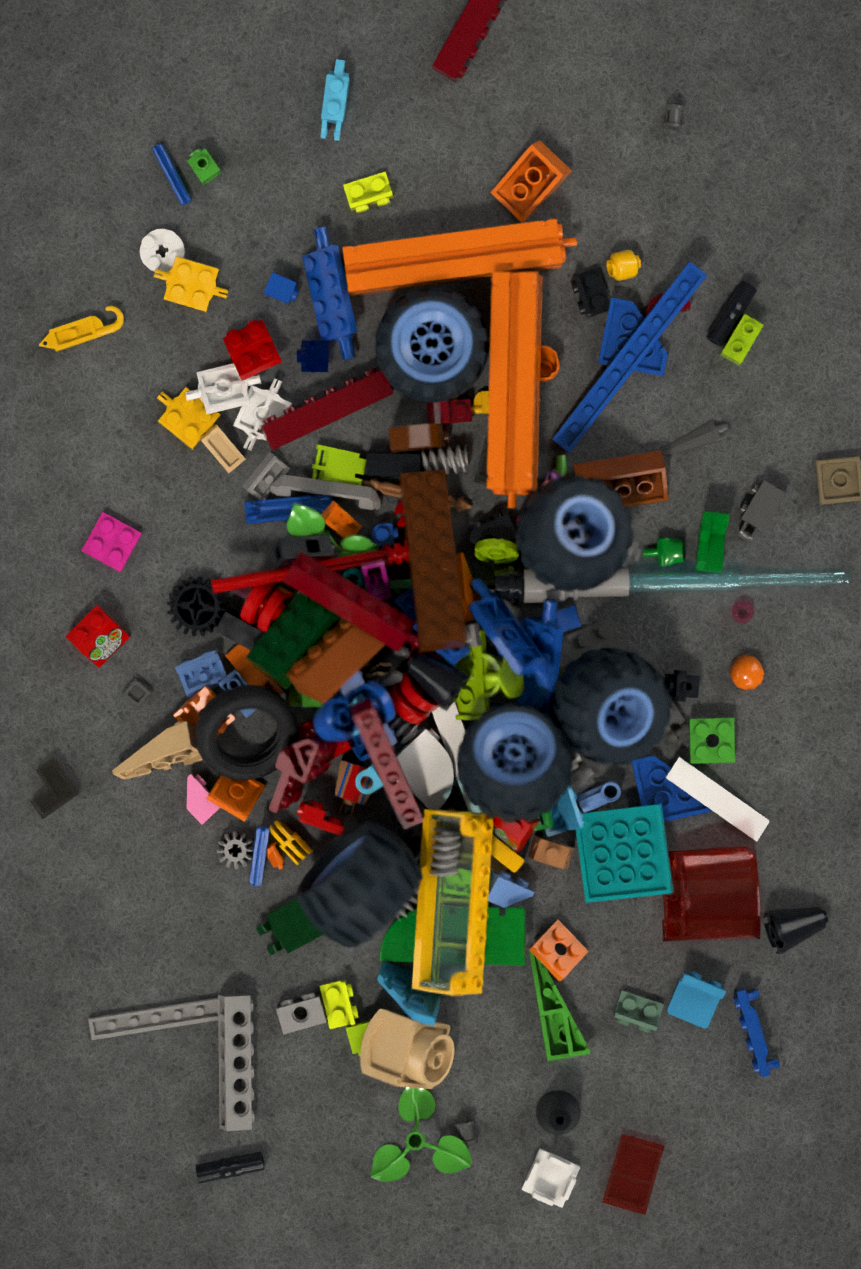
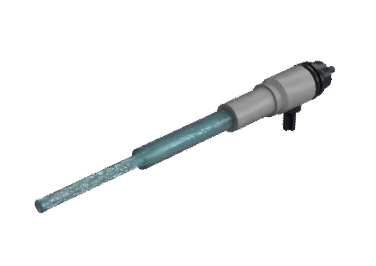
[484,565,850,604]

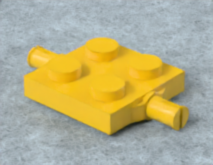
[153,256,229,312]
[157,387,221,450]

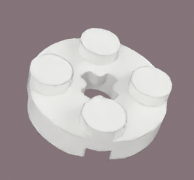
[140,229,185,272]

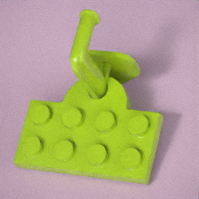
[444,630,524,720]

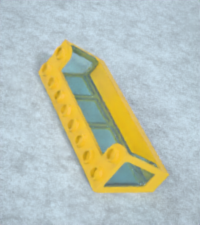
[412,809,493,995]

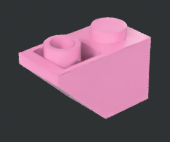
[187,773,220,825]

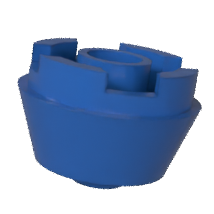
[314,698,358,742]

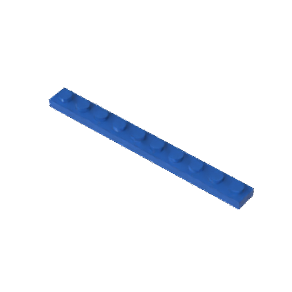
[552,261,707,453]

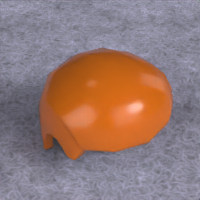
[540,345,560,382]
[729,654,764,690]

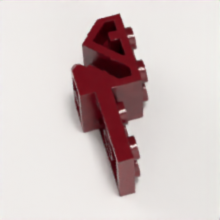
[269,732,338,813]

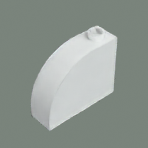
[396,728,454,809]

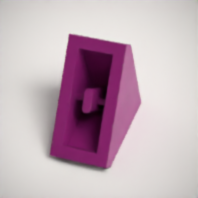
[361,559,392,600]

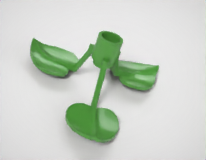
[280,503,378,592]
[370,1087,472,1182]

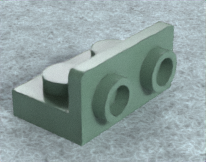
[613,990,664,1033]

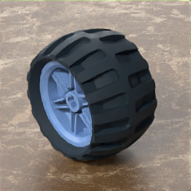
[296,821,423,948]

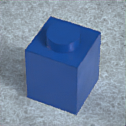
[264,272,300,305]

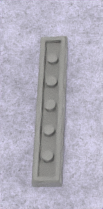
[88,997,218,1040]

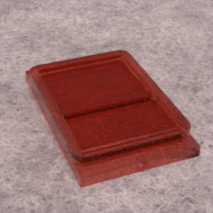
[602,1134,665,1215]

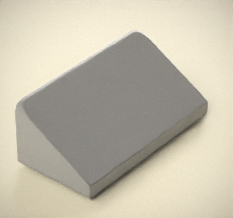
[242,452,290,500]

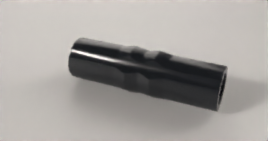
[706,281,757,347]
[196,1151,265,1184]

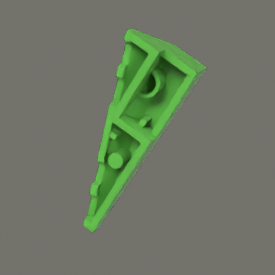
[529,950,591,1062]

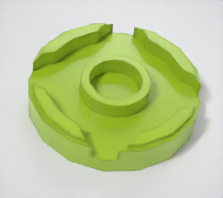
[475,539,519,565]

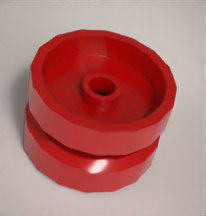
[240,582,293,633]
[386,668,439,724]

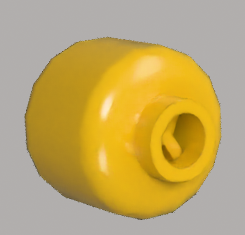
[606,250,641,281]

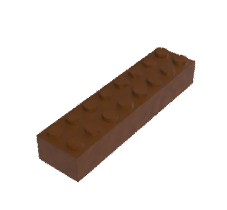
[399,469,466,652]

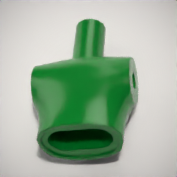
[643,537,685,566]

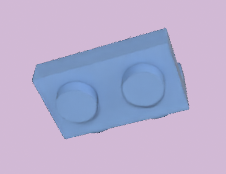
[175,650,227,698]

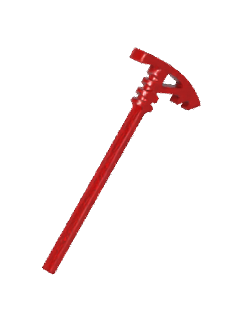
[211,500,409,593]

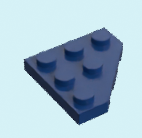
[598,297,668,376]
[632,756,711,822]

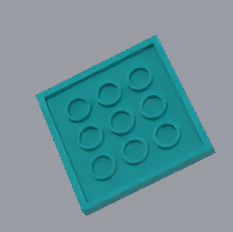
[576,804,674,903]

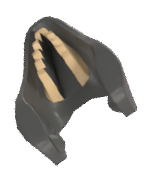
[363,646,410,686]

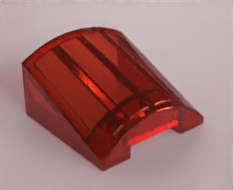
[662,846,761,942]

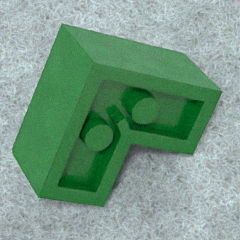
[695,511,730,573]

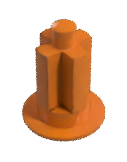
[266,841,285,870]

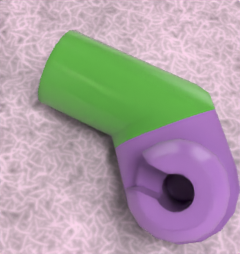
[545,455,567,481]

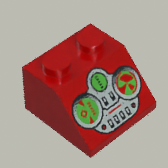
[65,605,131,668]
[492,816,541,855]

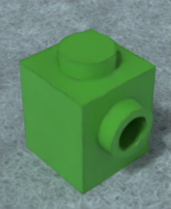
[187,148,221,186]

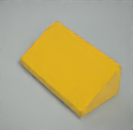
[491,834,525,873]

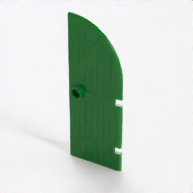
[379,905,525,966]

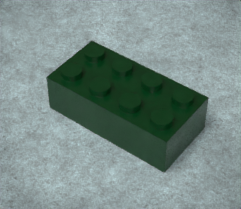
[246,591,341,690]

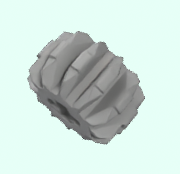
[217,831,254,869]

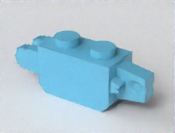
[321,59,350,140]

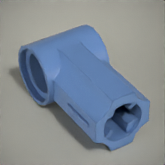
[577,780,621,813]

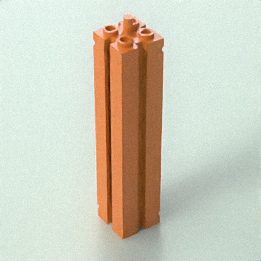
[343,219,577,296]
[487,272,543,508]

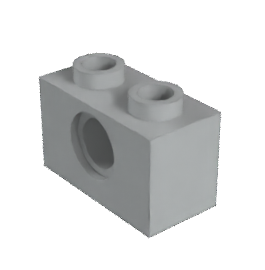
[276,992,327,1035]

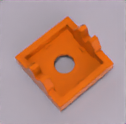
[173,685,237,739]
[529,920,589,982]

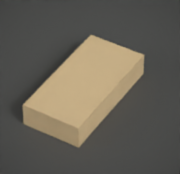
[200,425,246,473]

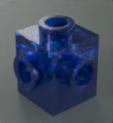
[297,340,329,373]

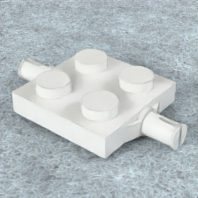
[185,363,261,414]
[233,378,292,451]

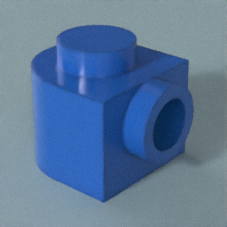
[371,523,399,547]

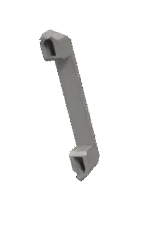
[271,474,381,510]

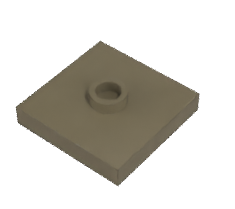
[815,456,861,505]

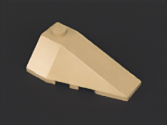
[112,721,203,780]

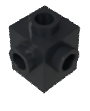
[664,670,700,702]

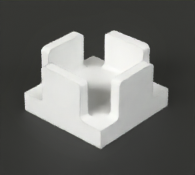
[521,1148,580,1208]

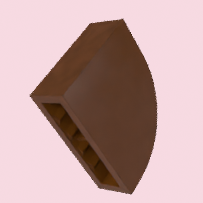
[388,423,449,454]

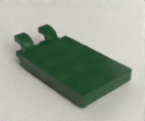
[256,898,324,956]

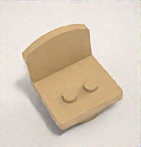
[360,1009,454,1089]

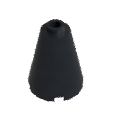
[407,653,471,711]
[763,907,828,954]
[536,1090,580,1135]

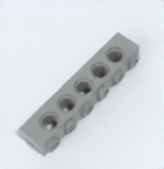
[218,994,255,1131]

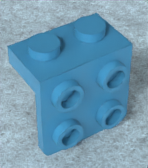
[540,785,584,838]
[667,970,726,1029]

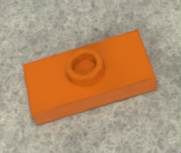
[321,501,363,539]

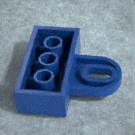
[328,670,397,762]

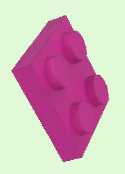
[81,512,142,572]

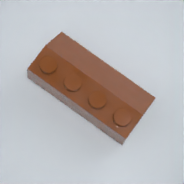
[573,450,669,508]
[286,618,385,704]

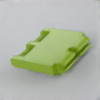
[312,444,367,486]

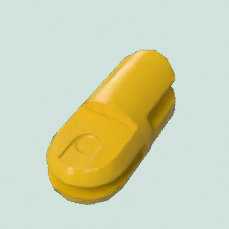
[269,820,313,865]

